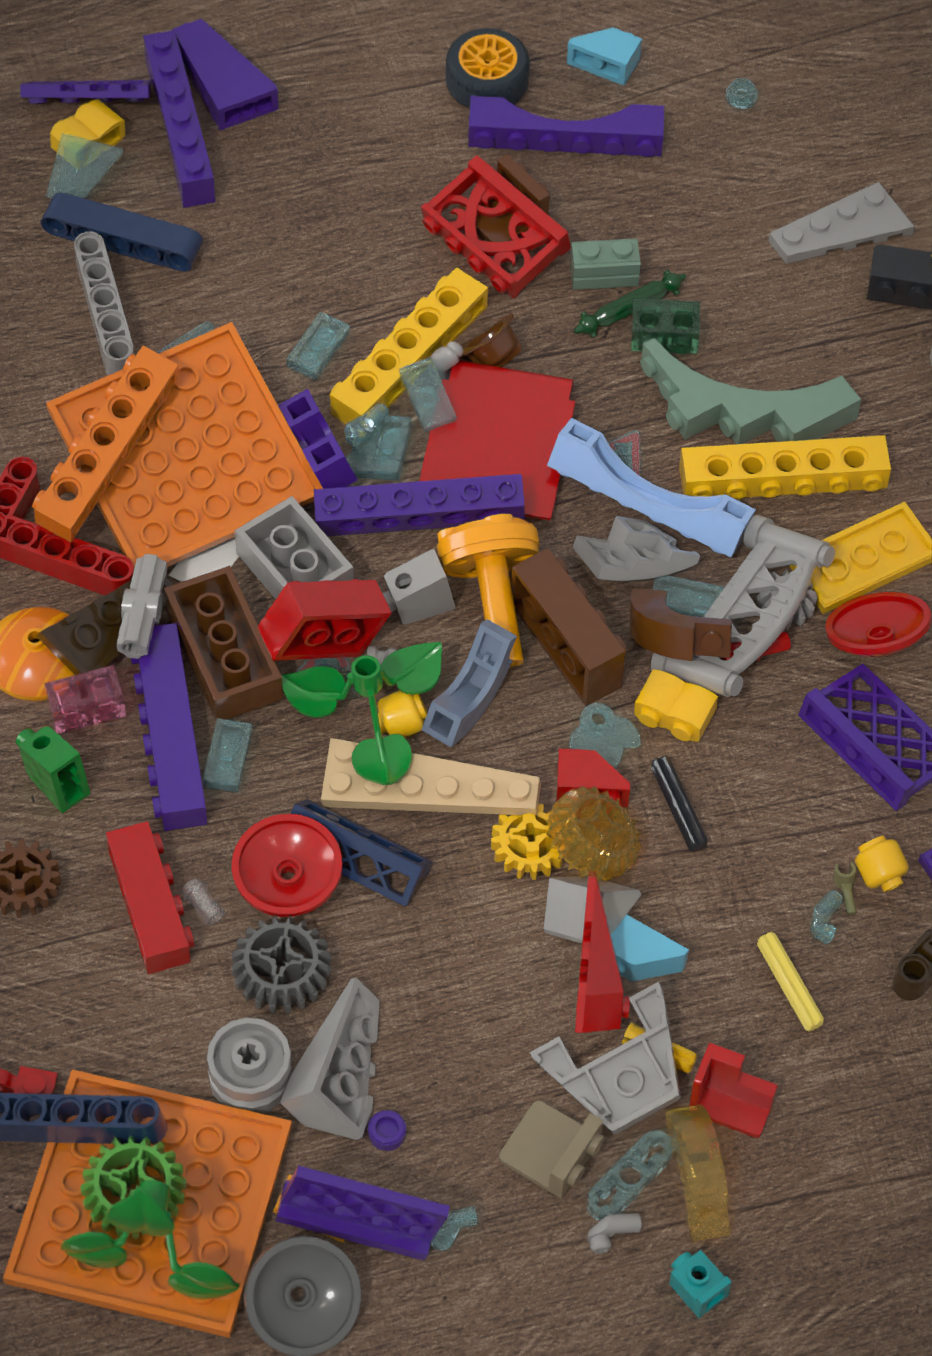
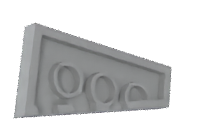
[768,182,915,264]

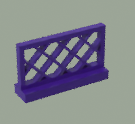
[798,663,932,811]
[275,1166,450,1260]

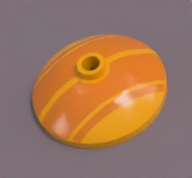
[0,607,80,701]

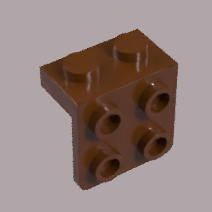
[459,154,550,242]

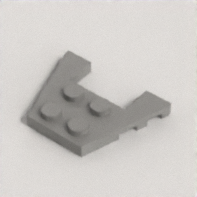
[530,982,681,1135]

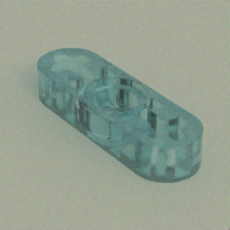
[587,1130,673,1221]

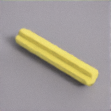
[757,932,824,1031]

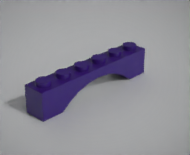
[143,30,215,208]
[468,96,664,157]

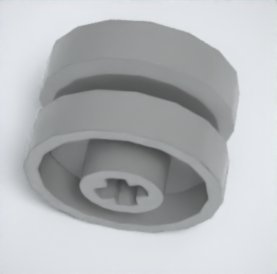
[207,1018,292,1114]

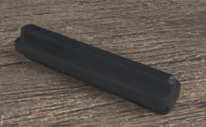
[651,756,708,852]

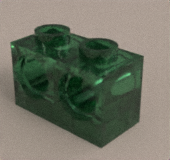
[631,298,700,354]

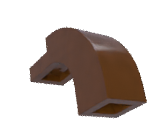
[629,588,732,661]

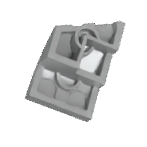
[572,516,700,581]

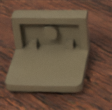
[499,1101,605,1199]

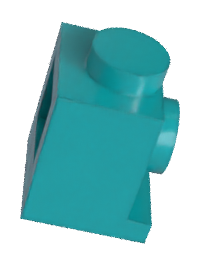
[669,1250,732,1318]

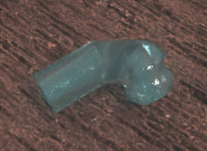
[344,403,389,445]
[810,890,843,944]
[431,1206,478,1251]

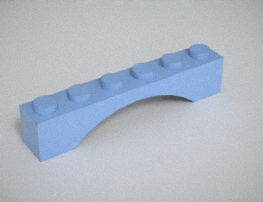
[547,418,756,557]

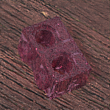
[44,665,126,734]

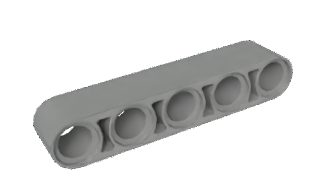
[74,232,134,375]

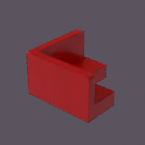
[688,1042,778,1138]

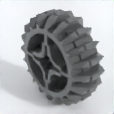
[231,915,332,1014]

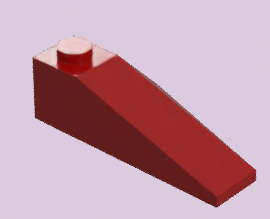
[575,871,630,1033]

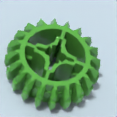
[80,1135,186,1240]

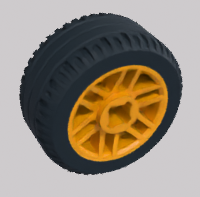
[445,28,530,109]

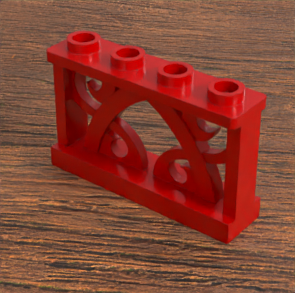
[421,155,571,299]

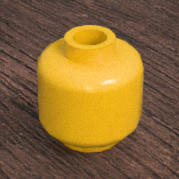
[377,690,427,738]
[855,836,909,893]

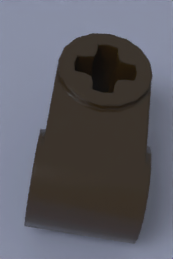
[893,929,932,1001]

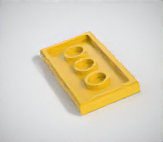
[789,501,932,614]

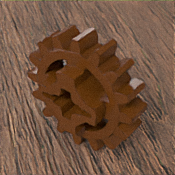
[0,839,61,918]

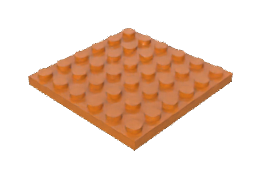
[46,322,323,568]
[3,1069,292,1338]

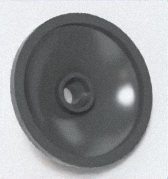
[244,1236,361,1356]

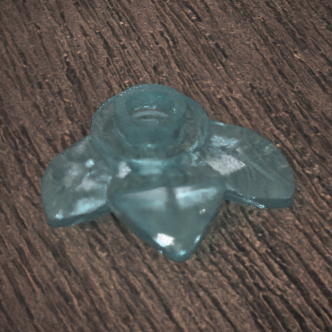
[569,703,641,769]

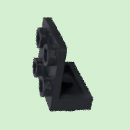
[866,244,932,309]

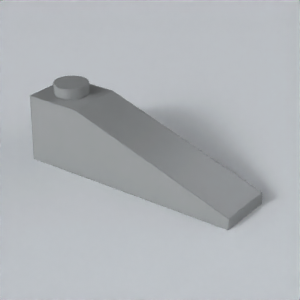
[280,978,380,1140]

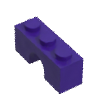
[278,389,358,489]

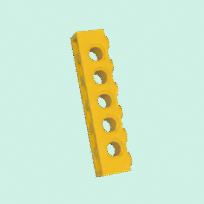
[329,267,488,435]
[679,435,891,500]

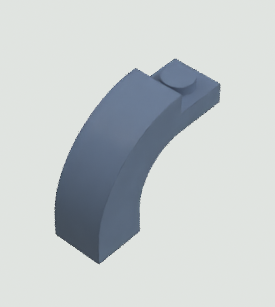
[421,619,517,747]

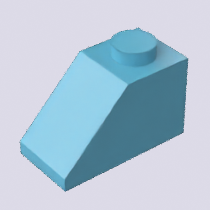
[567,28,642,86]
[611,915,689,982]

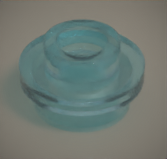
[725,78,758,109]

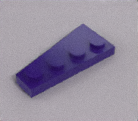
[20,80,152,103]

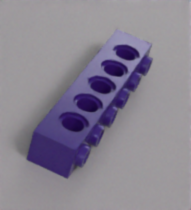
[314,474,525,536]

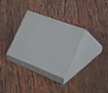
[543,875,641,944]

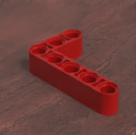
[0,456,134,595]

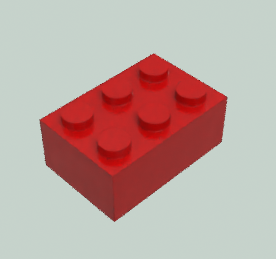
[257,579,392,661]

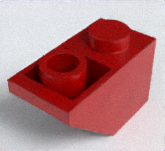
[556,748,630,809]

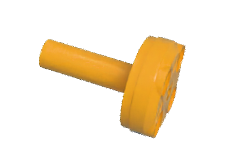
[437,514,540,668]

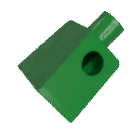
[16,726,91,814]

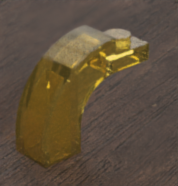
[665,1105,731,1242]

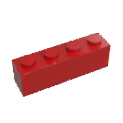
[106,821,195,975]

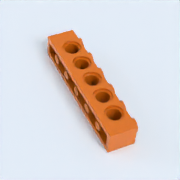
[32,345,179,542]

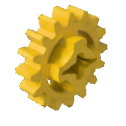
[491,804,570,880]

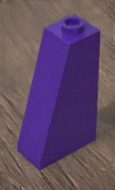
[172,19,278,130]

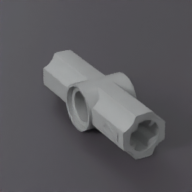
[117,554,167,659]

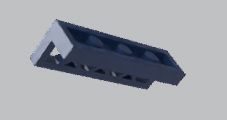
[291,799,433,907]

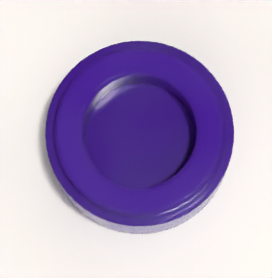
[368,1110,406,1151]

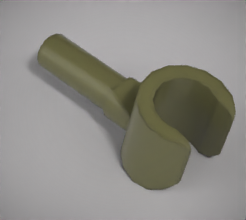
[833,862,856,915]

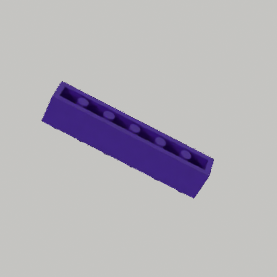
[131,623,207,831]

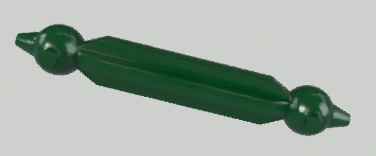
[573,269,686,338]

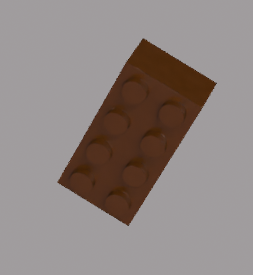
[511,548,627,707]
[164,566,283,723]

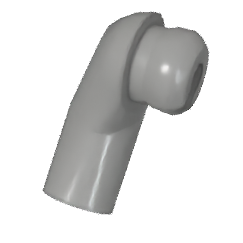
[430,341,463,383]
[587,1213,642,1254]

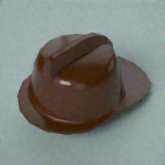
[459,314,522,367]

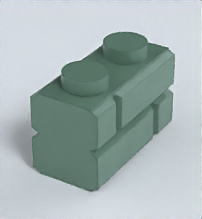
[570,238,641,290]

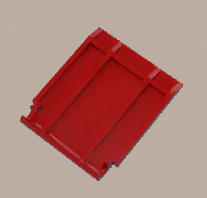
[419,360,575,521]

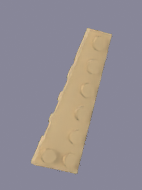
[321,738,541,816]

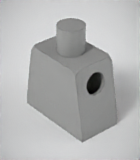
[382,549,456,624]

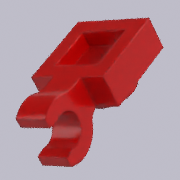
[0,1066,58,1094]

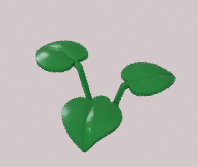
[281,642,442,786]
[60,1180,240,1299]

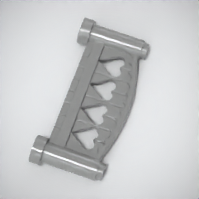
[651,515,835,697]

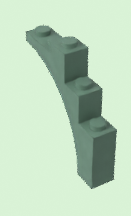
[640,338,861,445]

